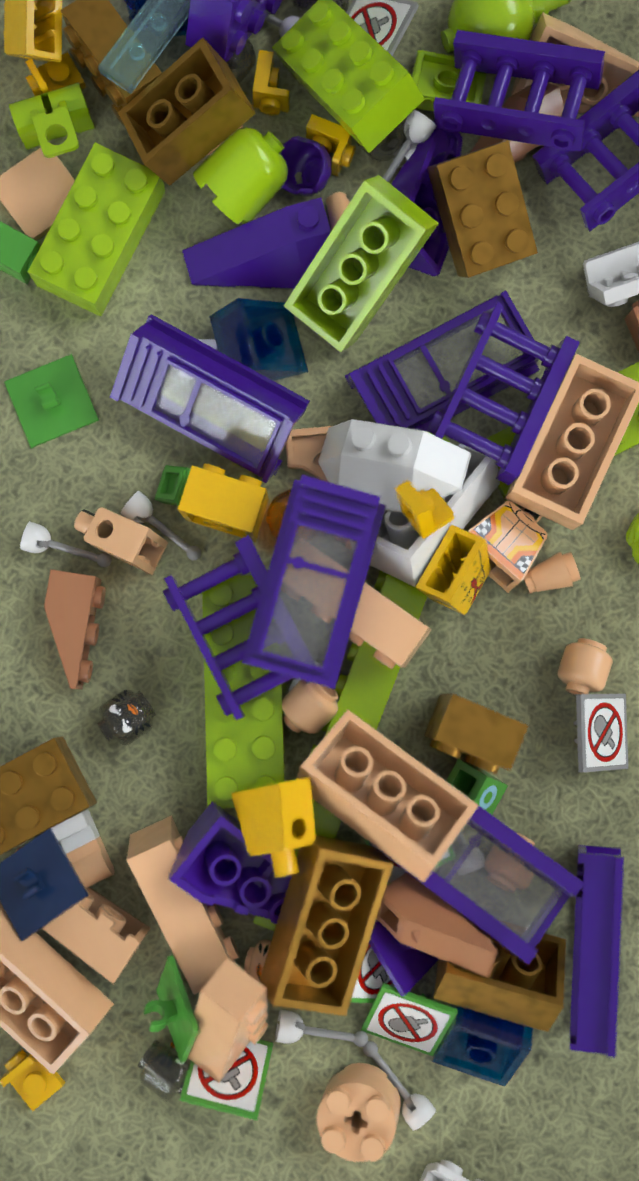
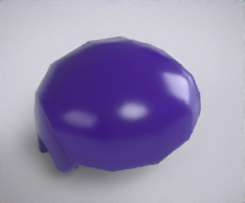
[281,136,332,197]

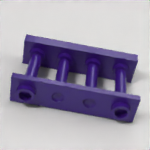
[433,30,605,152]
[532,70,639,232]
[427,302,580,485]
[163,535,316,720]

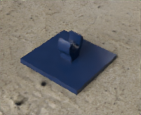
[0,828,89,941]

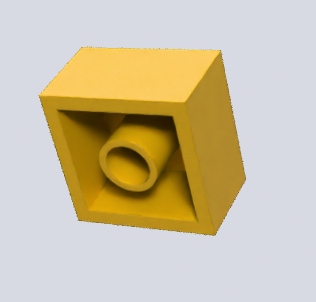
[178,463,269,542]

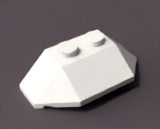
[318,419,471,513]

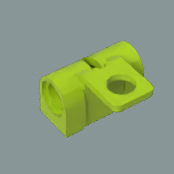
[9,82,95,158]

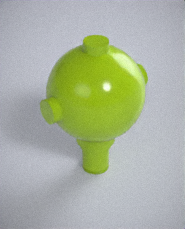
[441,0,571,53]

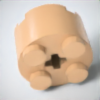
[317,1063,401,1162]

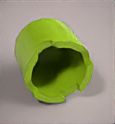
[193,127,288,225]

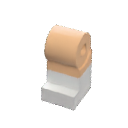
[50,809,115,889]

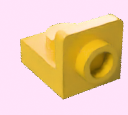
[252,50,290,115]
[25,52,86,96]
[306,114,356,177]
[395,480,455,539]
[0,1049,65,1112]

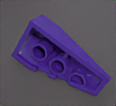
[391,119,463,276]
[182,197,331,289]
[168,801,291,924]

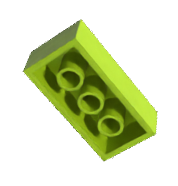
[272,0,425,153]
[28,142,166,316]
[284,175,439,352]

